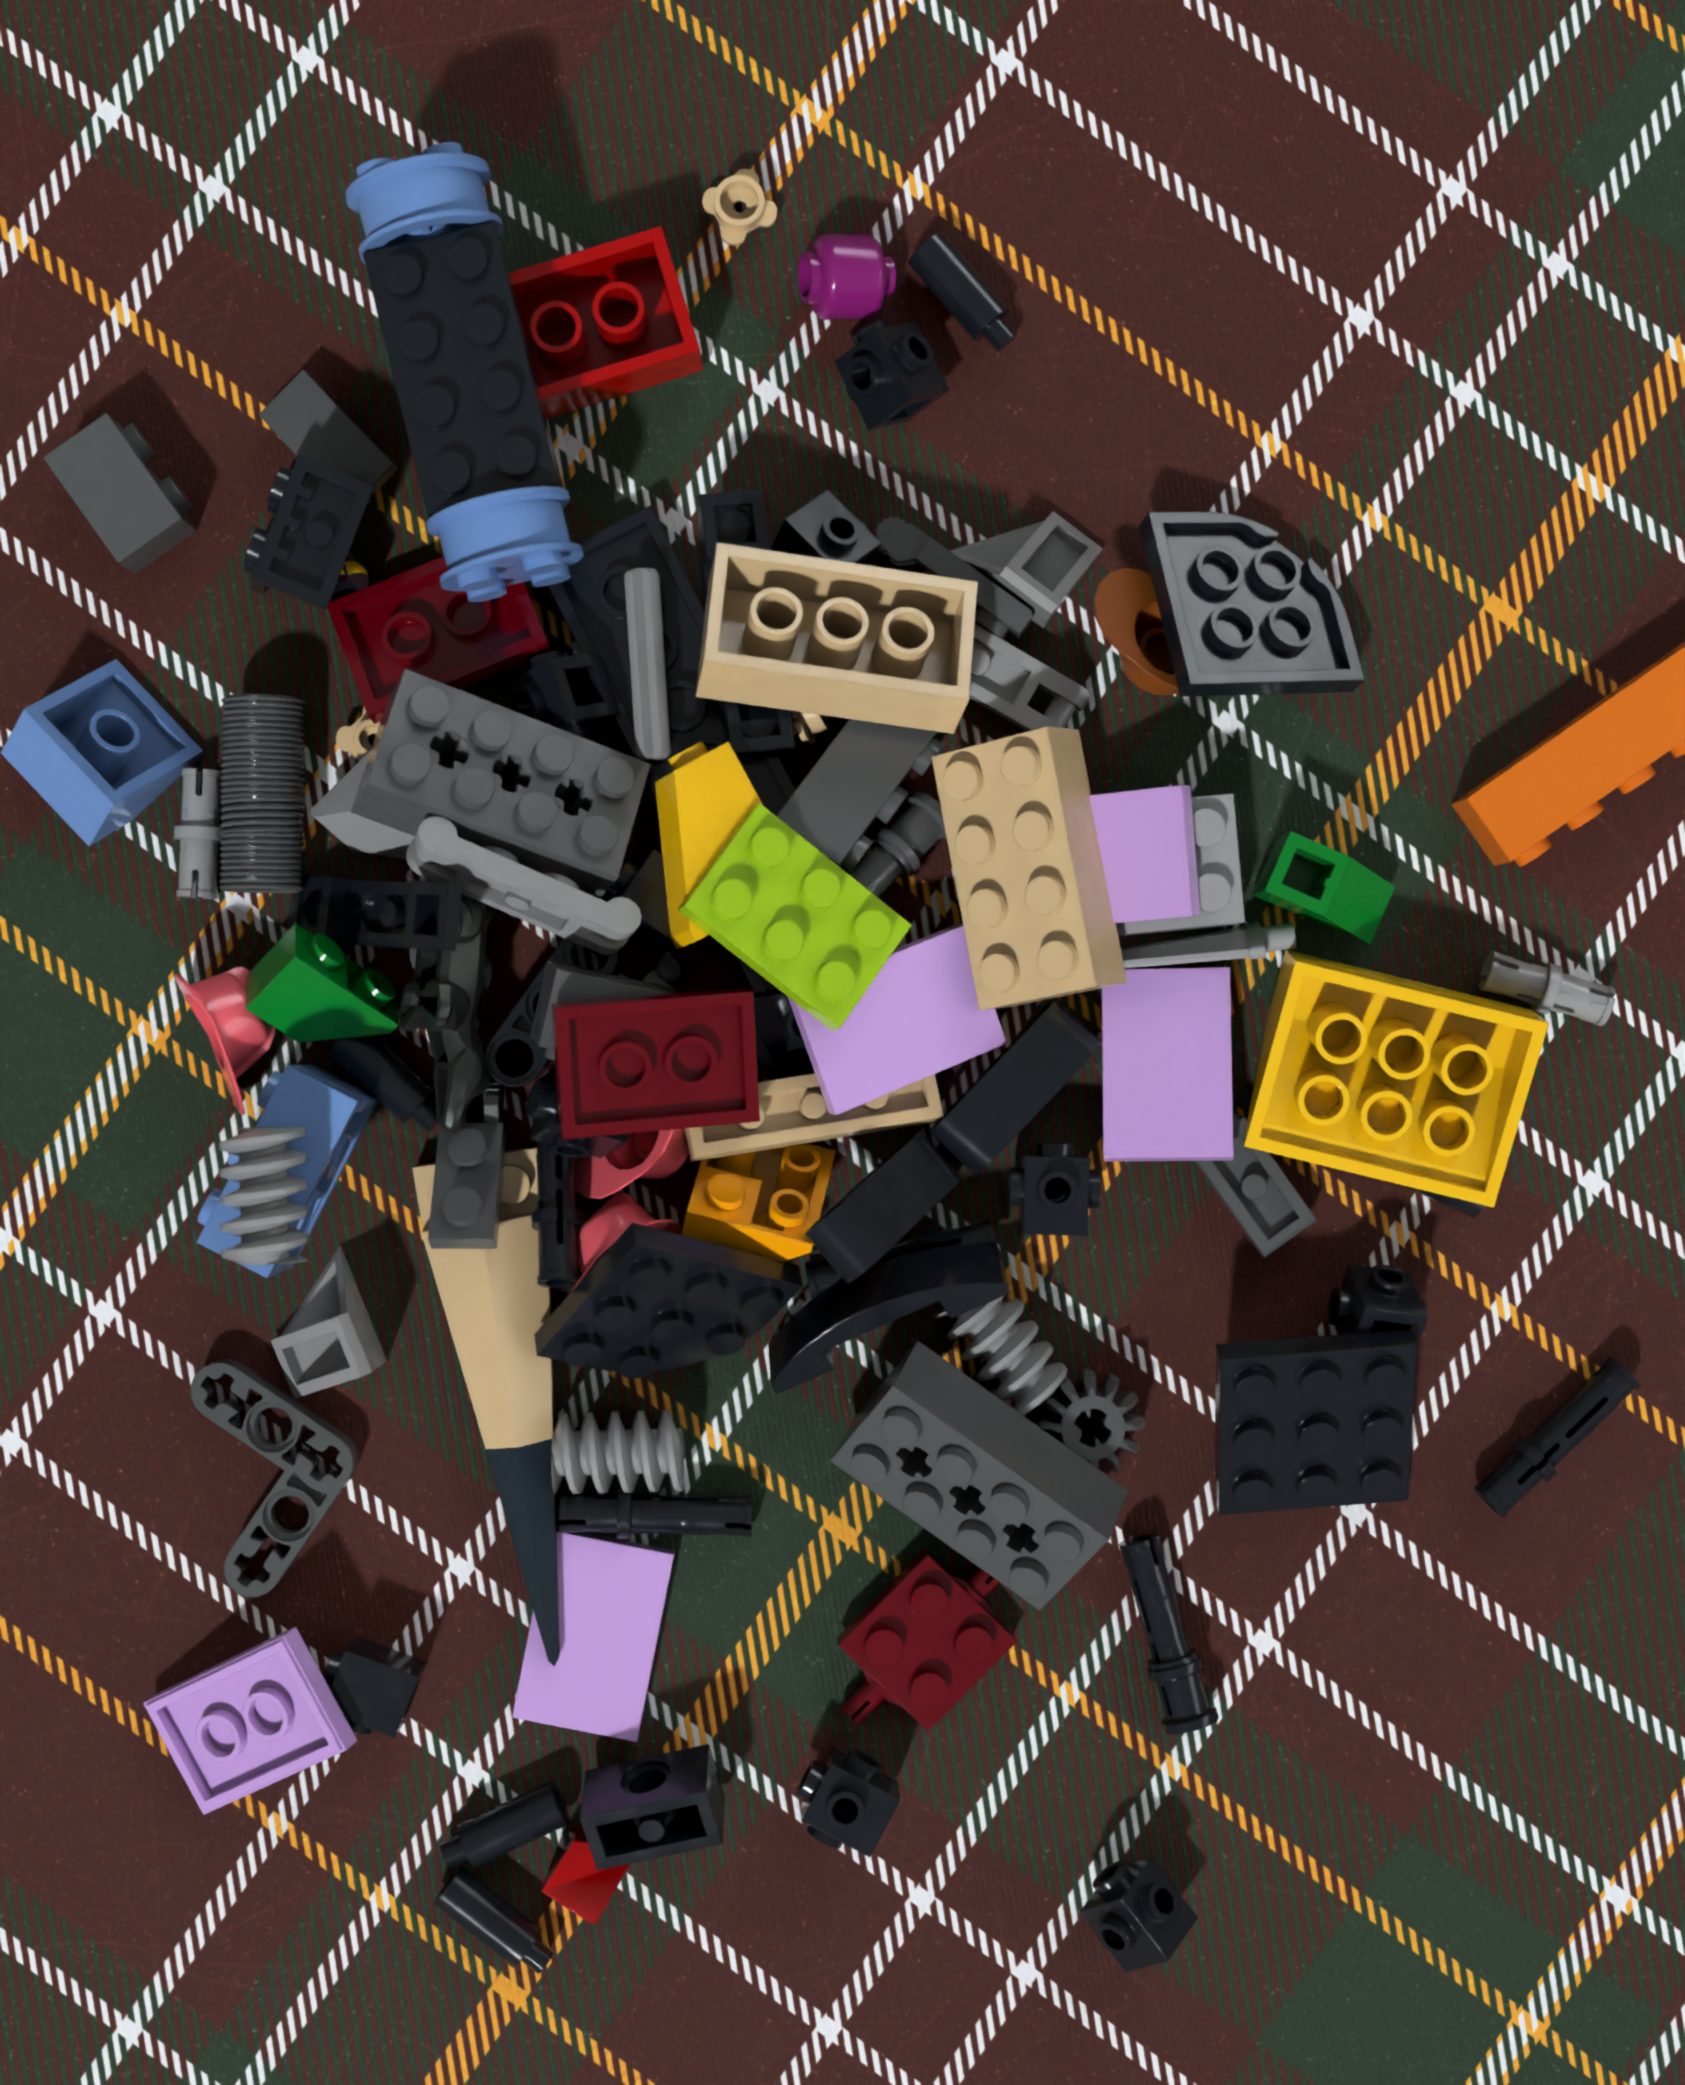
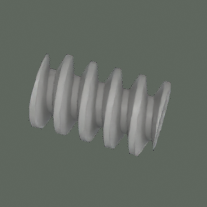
[219,1126,309,1265]
[933,1281,1068,1415]
[551,1410,684,1495]

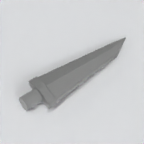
[1121,922,1296,968]

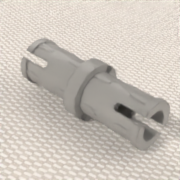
[174,768,223,899]
[1478,951,1616,1026]

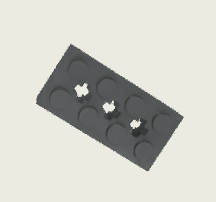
[351,669,651,899]
[830,1341,1128,1611]

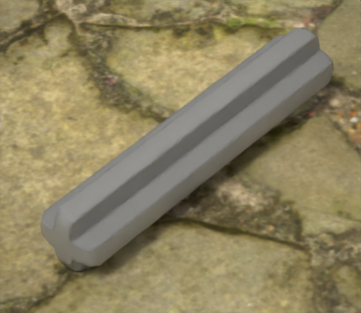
[624,568,671,761]

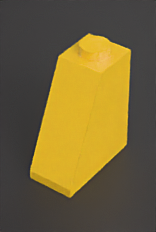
[655,741,763,949]

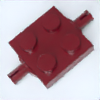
[836,1548,1017,1731]

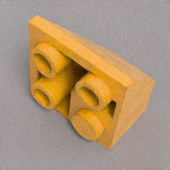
[681,1143,836,1262]

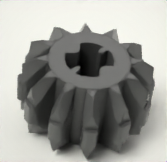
[1035,1368,1145,1473]

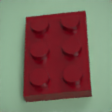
[327,556,552,724]
[551,988,760,1139]

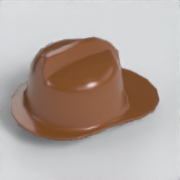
[1093,568,1179,696]

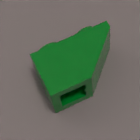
[1252,831,1395,945]
[246,923,399,1043]

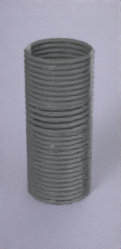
[219,694,306,893]

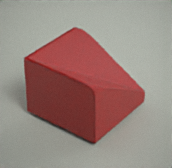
[541,1824,630,1924]

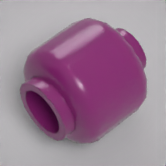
[797,233,896,320]

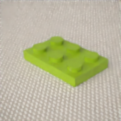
[677,803,912,1031]

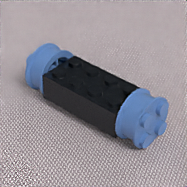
[345,142,584,602]

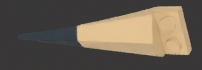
[412,1146,560,1666]

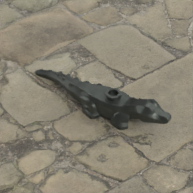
[399,763,492,1132]

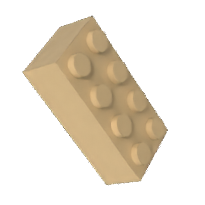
[696,542,978,734]
[931,726,1127,1011]

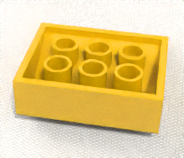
[1243,950,1549,1208]

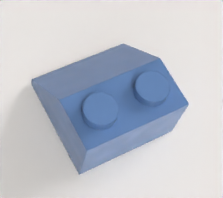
[1,659,203,846]

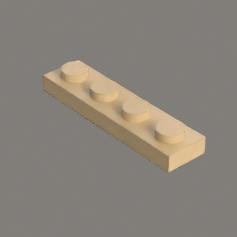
[685,1073,944,1162]

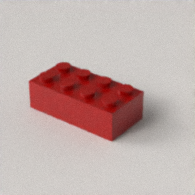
[510,226,704,419]

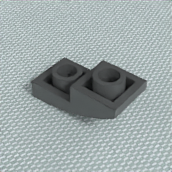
[259,369,399,497]

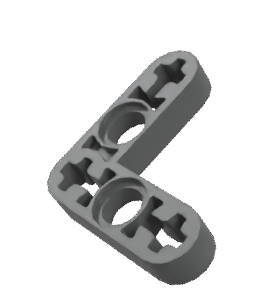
[191,1359,359,1597]

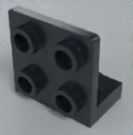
[243,454,374,610]

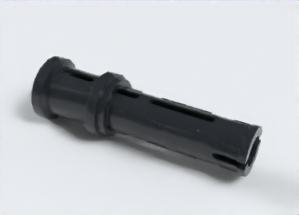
[1119,1533,1219,1734]

